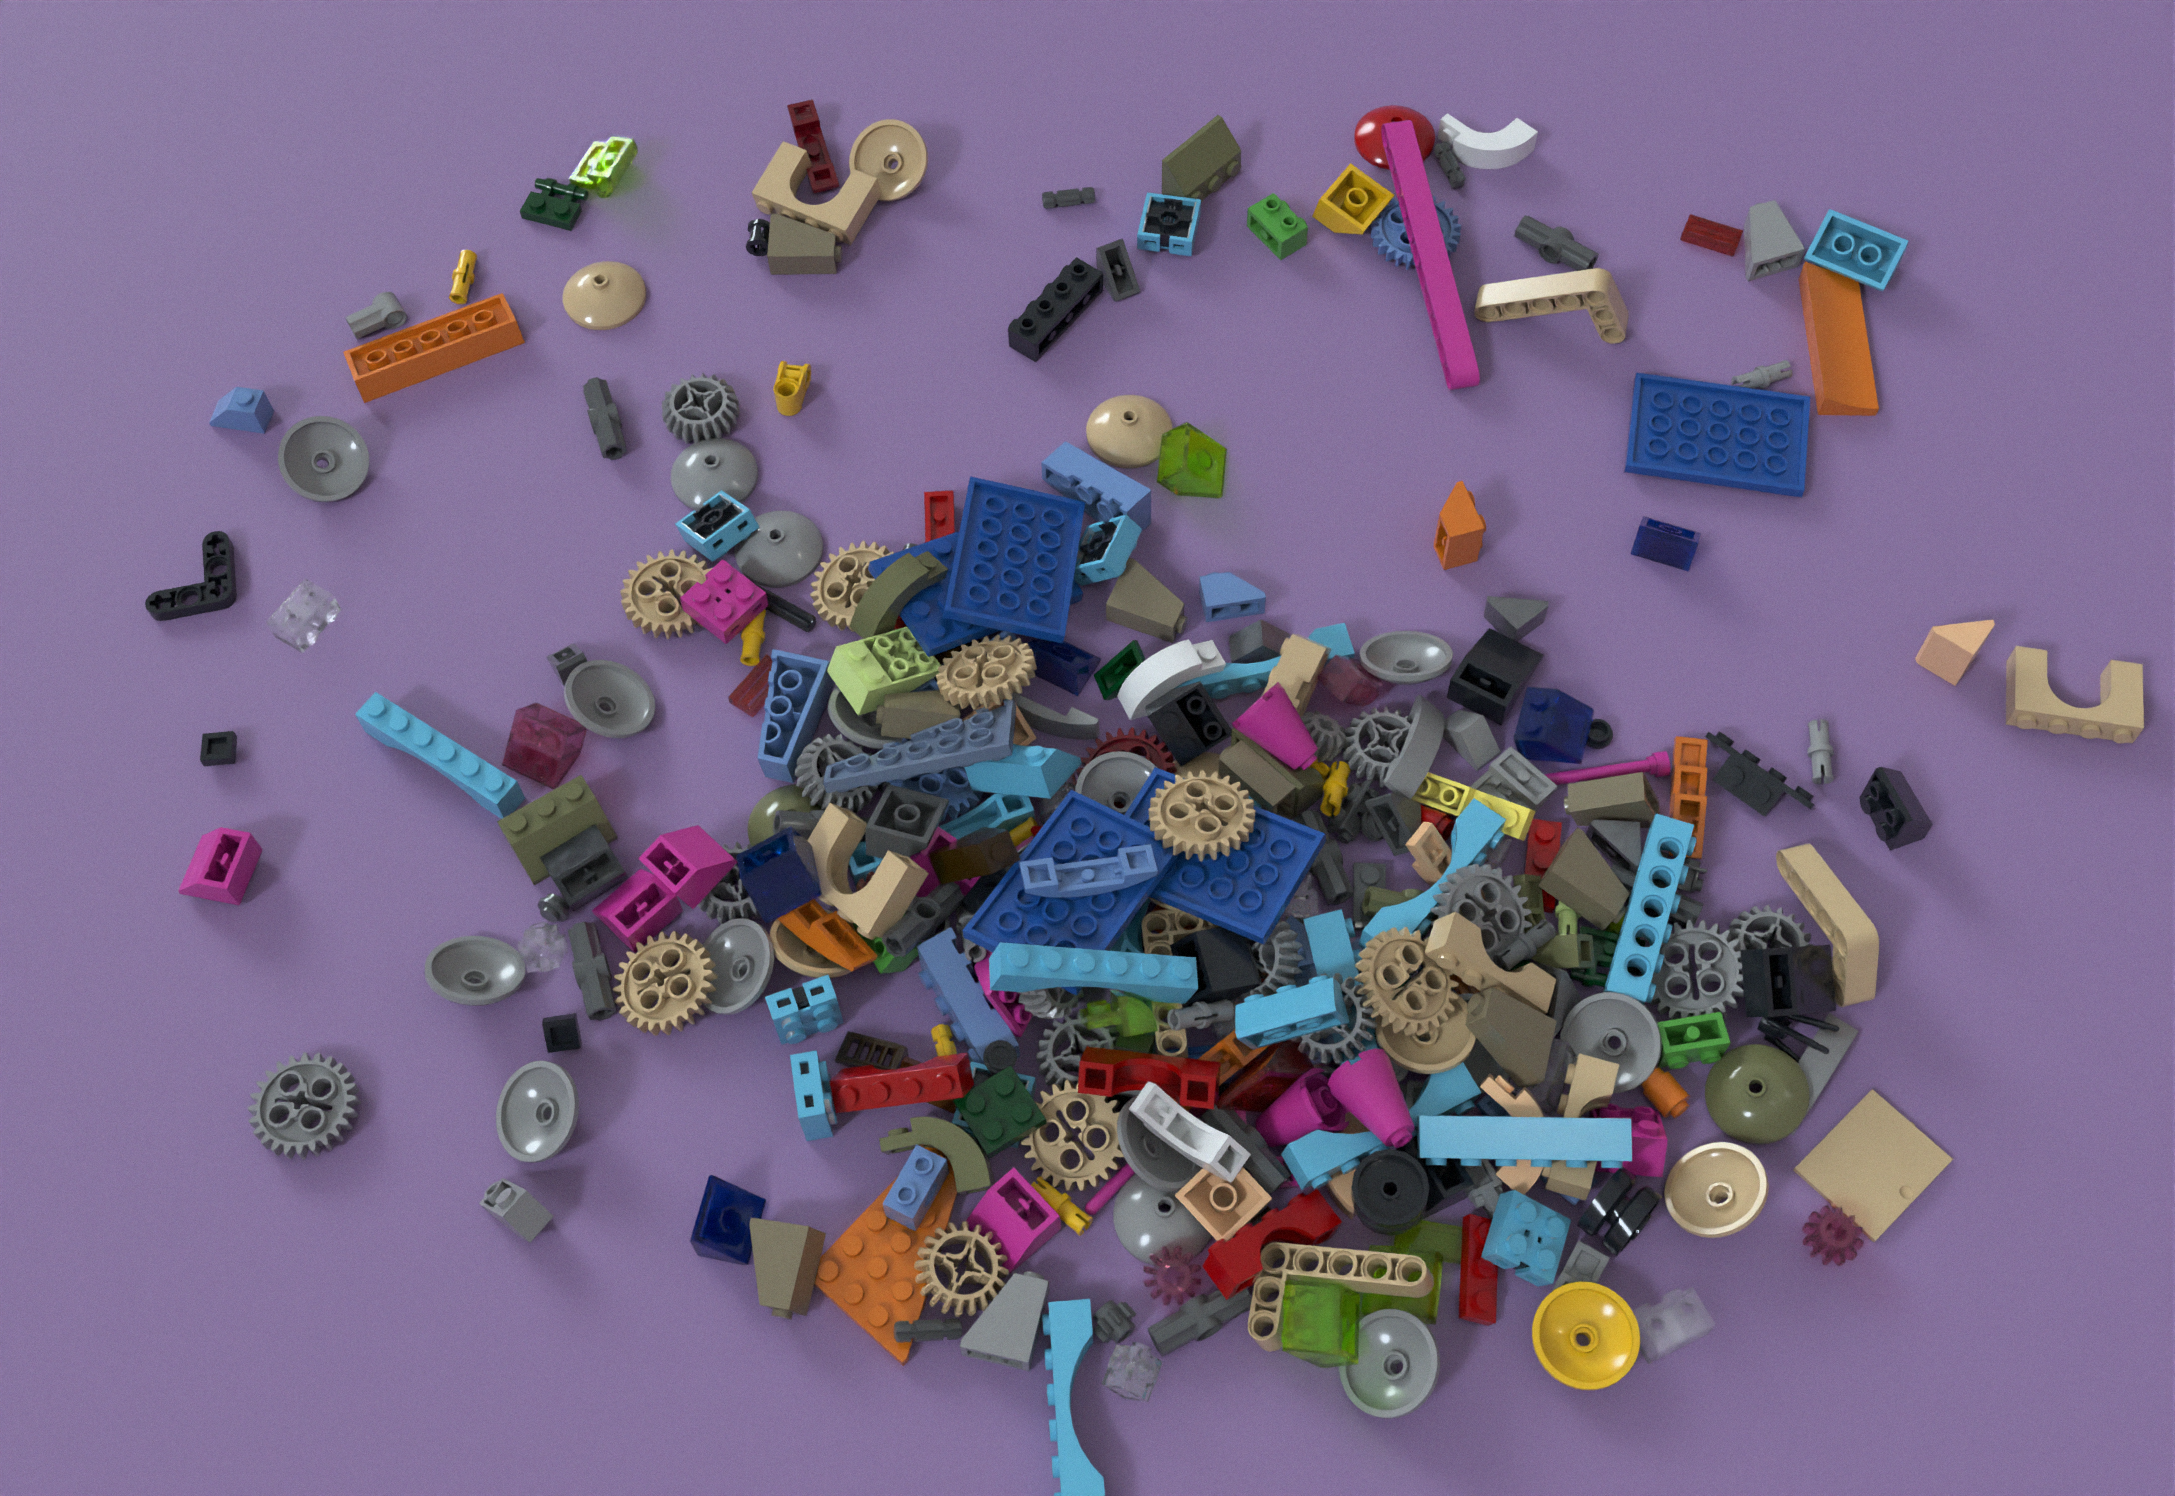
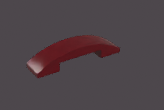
[787,99,839,193]

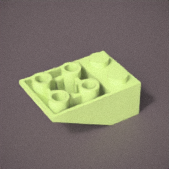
[827,627,941,716]

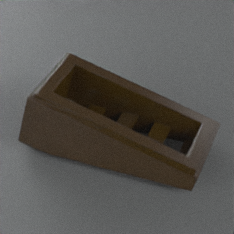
[835,1031,909,1070]

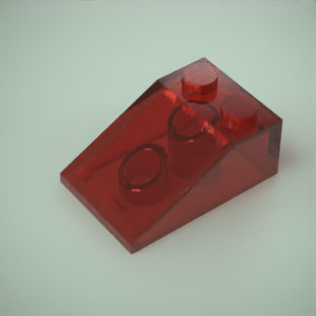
[1215,1041,1314,1112]

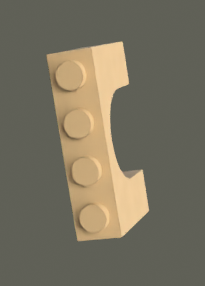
[752,141,882,245]
[2006,646,2144,744]
[791,803,929,940]

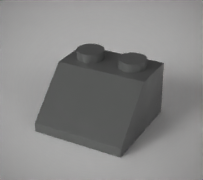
[865,784,949,859]

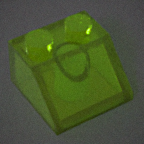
[1157,422,1227,498]

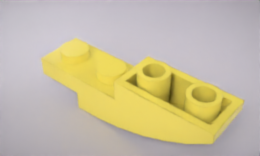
[1411,772,1536,841]

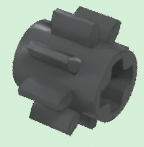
[1093,1300,1136,1345]

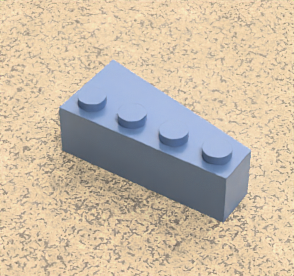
[1041,441,1151,532]
[757,649,835,783]
[917,927,1020,1065]

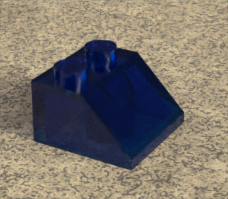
[1513,687,1594,764]

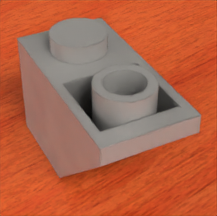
[479,1178,554,1243]

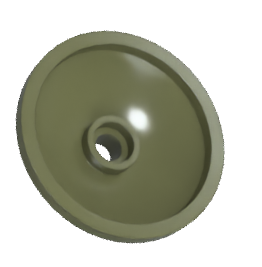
[747,784,821,871]
[1705,1044,1810,1145]

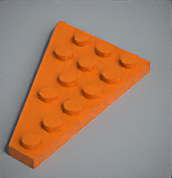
[814,1148,958,1366]

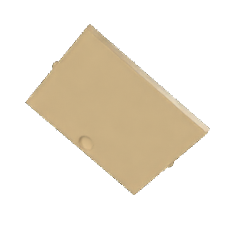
[1793,1089,1953,1242]

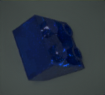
[736,826,822,923]

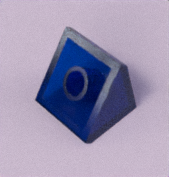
[1631,516,1701,571]
[1028,638,1101,696]
[690,1175,766,1265]

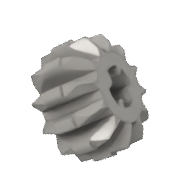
[1301,711,1346,762]

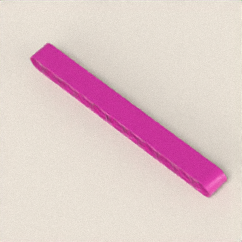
[1381,120,1480,390]

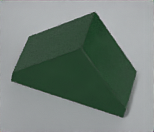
[1094,640,1146,700]

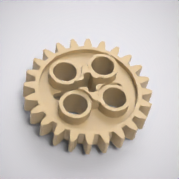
[810,541,894,632]
[620,549,712,639]
[936,635,1037,710]
[1149,770,1255,861]
[1354,927,1459,1037]
[613,931,718,1036]
[1021,1080,1124,1191]

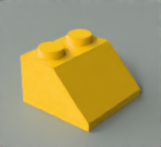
[1312,163,1395,234]

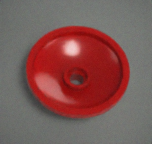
[1354,105,1435,170]

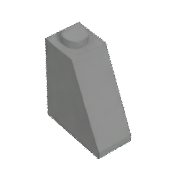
[1744,200,1805,281]
[960,1271,1050,1371]

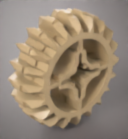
[914,1221,1009,1317]

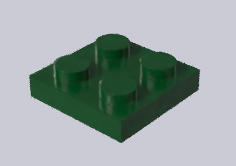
[953,1065,1047,1159]

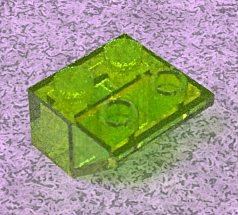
[1281,1280,1360,1368]

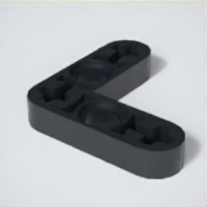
[145,531,237,621]

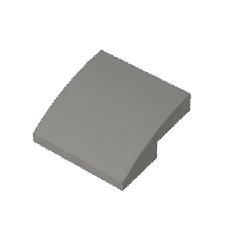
[1470,746,1558,813]

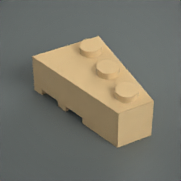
[1262,634,1332,717]

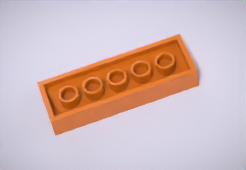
[1798,261,1879,416]
[343,293,525,403]

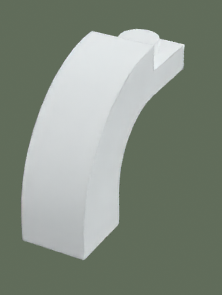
[1438,113,1538,169]
[1117,639,1226,720]
[1129,1081,1251,1183]

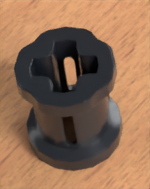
[746,219,770,256]

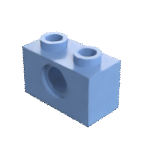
[882,1144,949,1231]

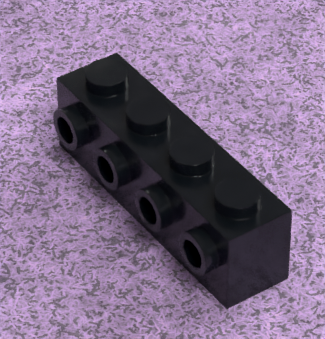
[1008,257,1104,362]

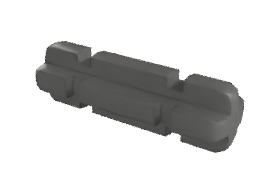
[1434,142,1466,189]
[1042,187,1095,209]
[893,1318,962,1343]

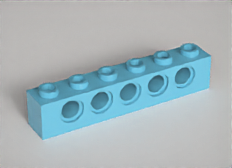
[1603,813,1697,1005]

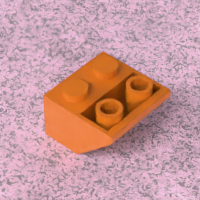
[1433,480,1486,570]

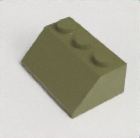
[1162,115,1241,203]
[1231,728,1324,818]
[497,775,618,885]

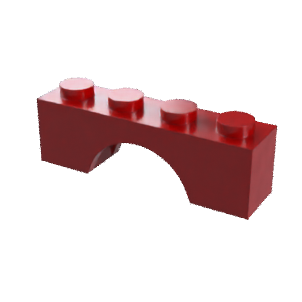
[1078,1046,1221,1109]
[829,1053,974,1113]
[1202,1189,1342,1300]

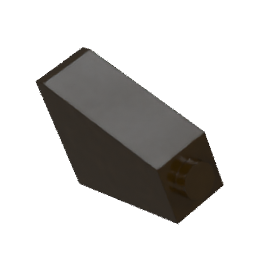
[927,827,1021,884]

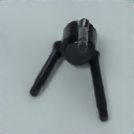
[1757,1015,1839,1063]

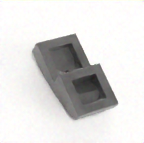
[1551,1240,1610,1292]

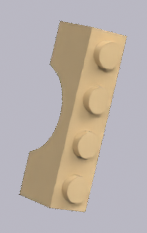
[1424,912,1556,1014]
[1541,1053,1619,1201]

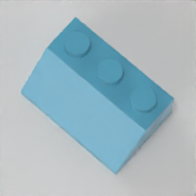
[1804,209,1909,292]
[964,744,1082,799]
[1235,975,1350,1050]

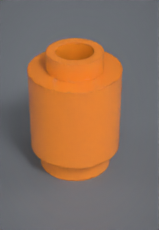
[1641,1067,1690,1119]

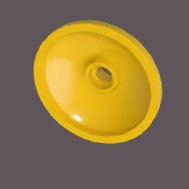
[1532,1282,1640,1391]

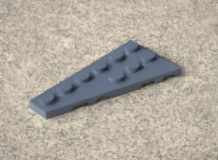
[823,696,1016,793]

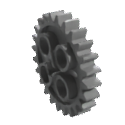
[1430,864,1532,963]
[1639,920,1744,1020]
[248,1052,361,1160]

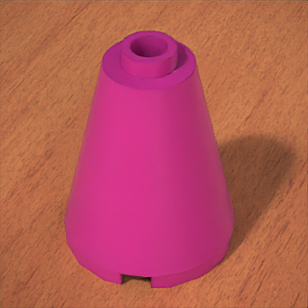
[1231,682,1318,770]
[1328,1048,1415,1148]
[1255,1068,1350,1147]

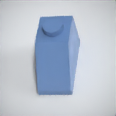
[209,387,274,434]
[1199,572,1266,622]

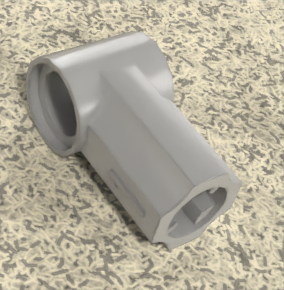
[345,292,407,339]

